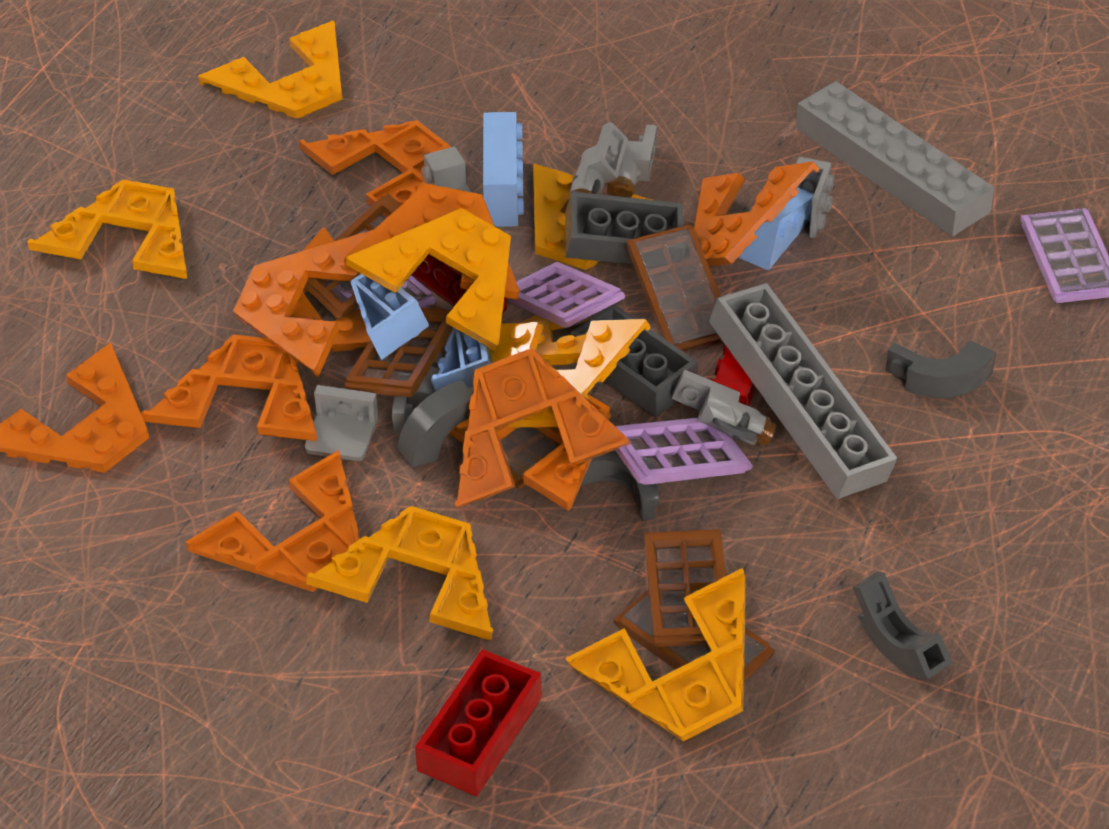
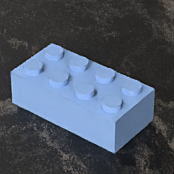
[483,112,524,227]

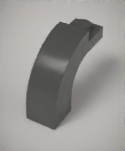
[885,340,996,398]
[397,380,474,467]
[581,448,659,521]
[852,572,952,679]

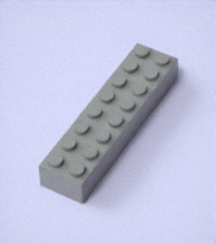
[796,81,995,237]
[709,283,898,499]

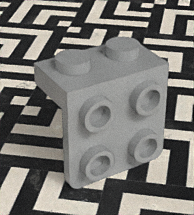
[796,157,835,238]
[305,385,378,461]

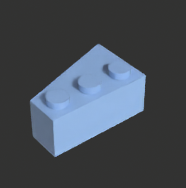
[739,187,814,270]
[350,274,429,360]
[431,327,492,391]

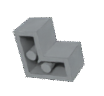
[421,146,471,192]

